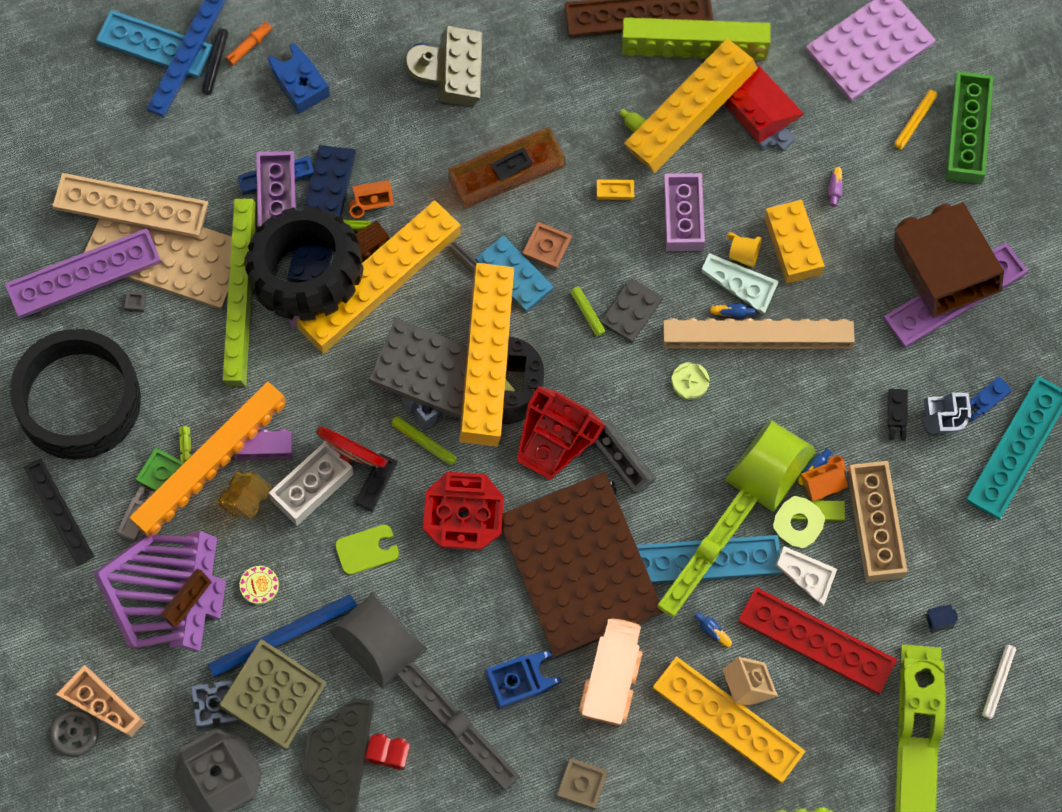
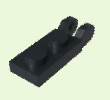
[887,389,908,441]

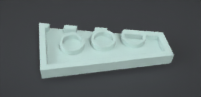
[701,253,779,316]

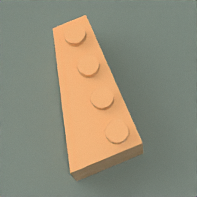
[56,665,145,737]

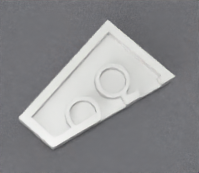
[776,547,837,606]

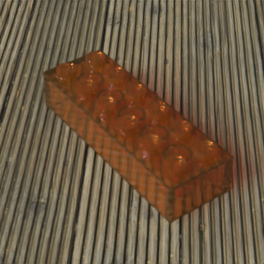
[448,127,565,209]

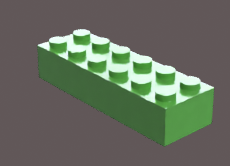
[945,71,994,185]

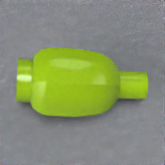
[619,109,646,132]

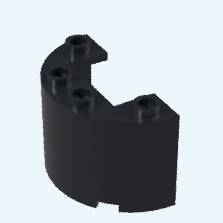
[502,336,544,424]

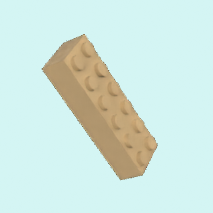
[847,461,908,583]

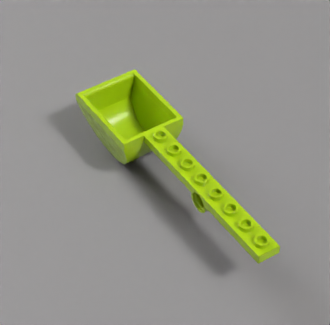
[657,419,815,618]

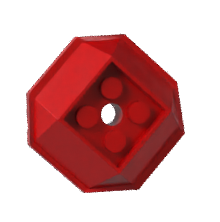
[423,471,504,551]

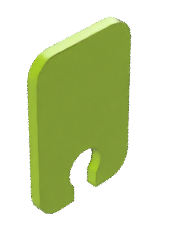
[336,525,399,575]

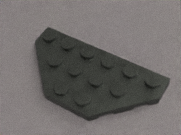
[301,698,374,812]

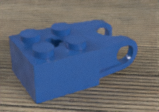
[267,43,330,114]
[484,651,562,710]

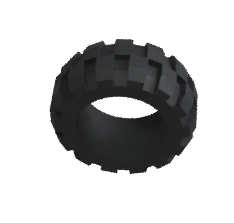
[245,206,364,321]

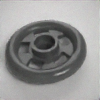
[50,709,98,756]

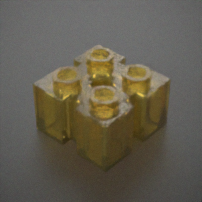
[216,471,272,519]

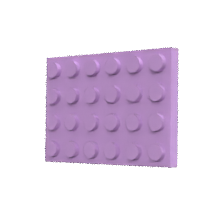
[805,0,936,102]

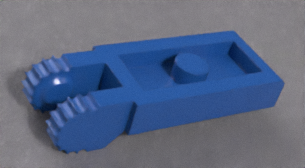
[970,376,1012,422]

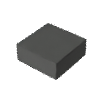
[124,290,146,312]

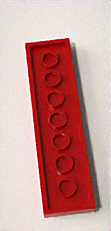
[738,587,898,695]

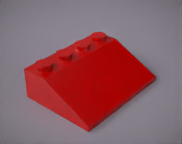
[724,66,804,143]

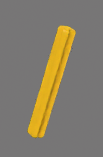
[894,89,938,150]

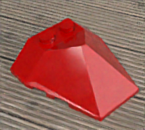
[517,386,605,480]

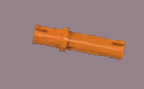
[225,21,273,66]

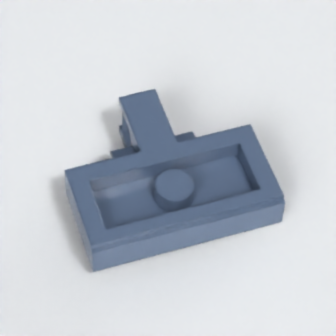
[757,127,796,152]

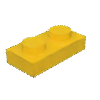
[597,180,634,200]

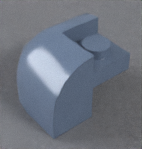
[923,392,971,434]

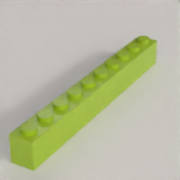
[223,199,258,387]

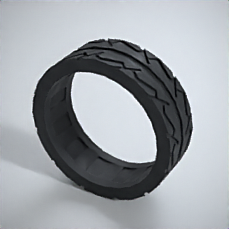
[10,329,141,460]

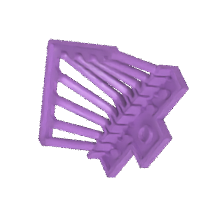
[94,531,226,652]

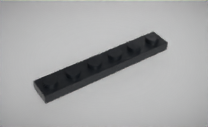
[24,458,95,566]

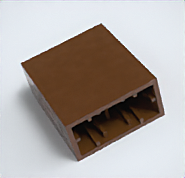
[894,202,1004,318]

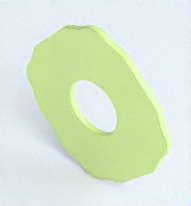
[773,496,825,548]

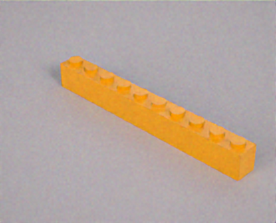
[129,382,286,538]

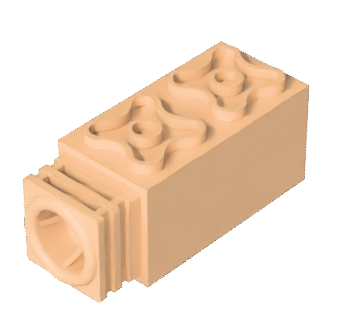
[579,618,643,727]

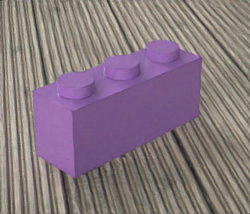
[234,429,293,461]

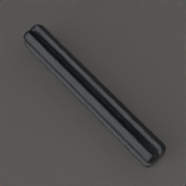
[202,28,228,95]

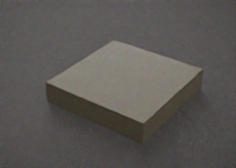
[557,758,608,810]

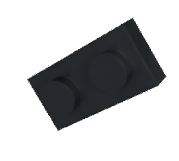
[491,148,532,182]

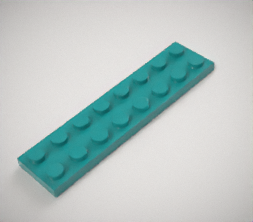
[965,376,1062,521]

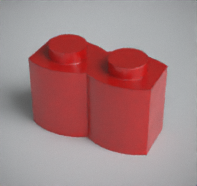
[365,733,410,771]

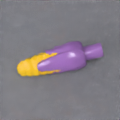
[828,167,843,207]

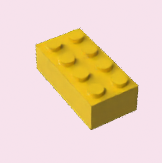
[764,200,824,284]

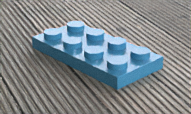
[476,235,554,313]

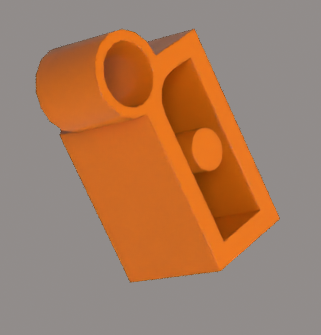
[348,180,394,218]
[801,456,848,501]

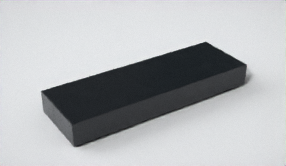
[355,453,398,513]

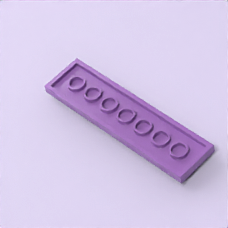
[5,228,162,319]
[883,242,1028,348]

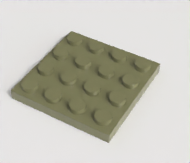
[218,639,327,750]

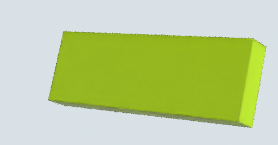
[786,500,845,522]

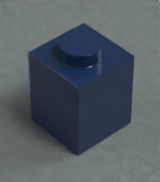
[925,604,958,633]

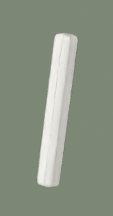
[982,645,1016,719]

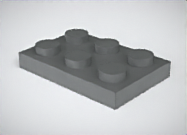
[601,278,663,343]

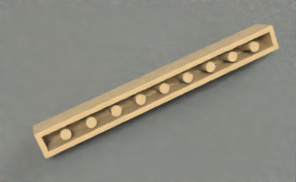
[663,318,855,349]

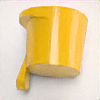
[726,232,762,268]

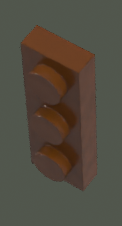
[160,568,212,628]

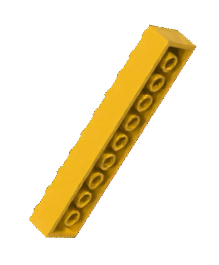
[296,200,461,354]
[459,263,514,447]

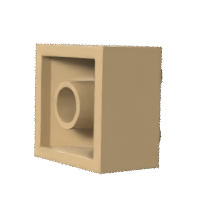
[722,656,778,706]

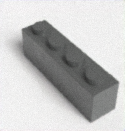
[595,420,657,492]

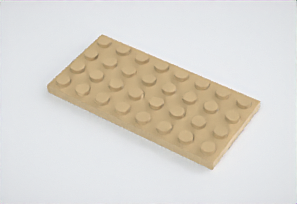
[84,218,232,310]

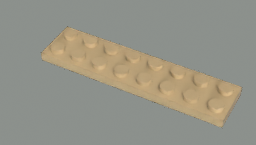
[53,173,209,238]

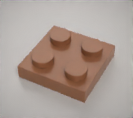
[523,222,572,270]

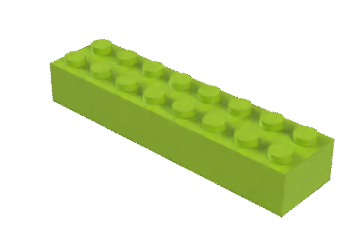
[622,18,771,61]

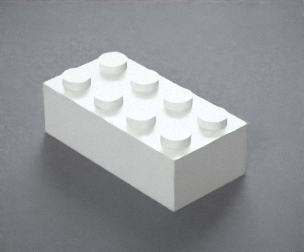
[269,442,354,526]

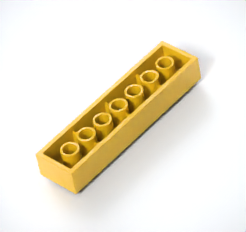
[625,38,757,173]

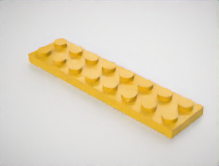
[652,656,806,784]

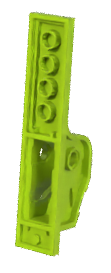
[895,644,946,812]

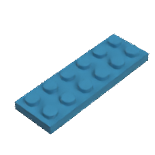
[96,10,212,78]

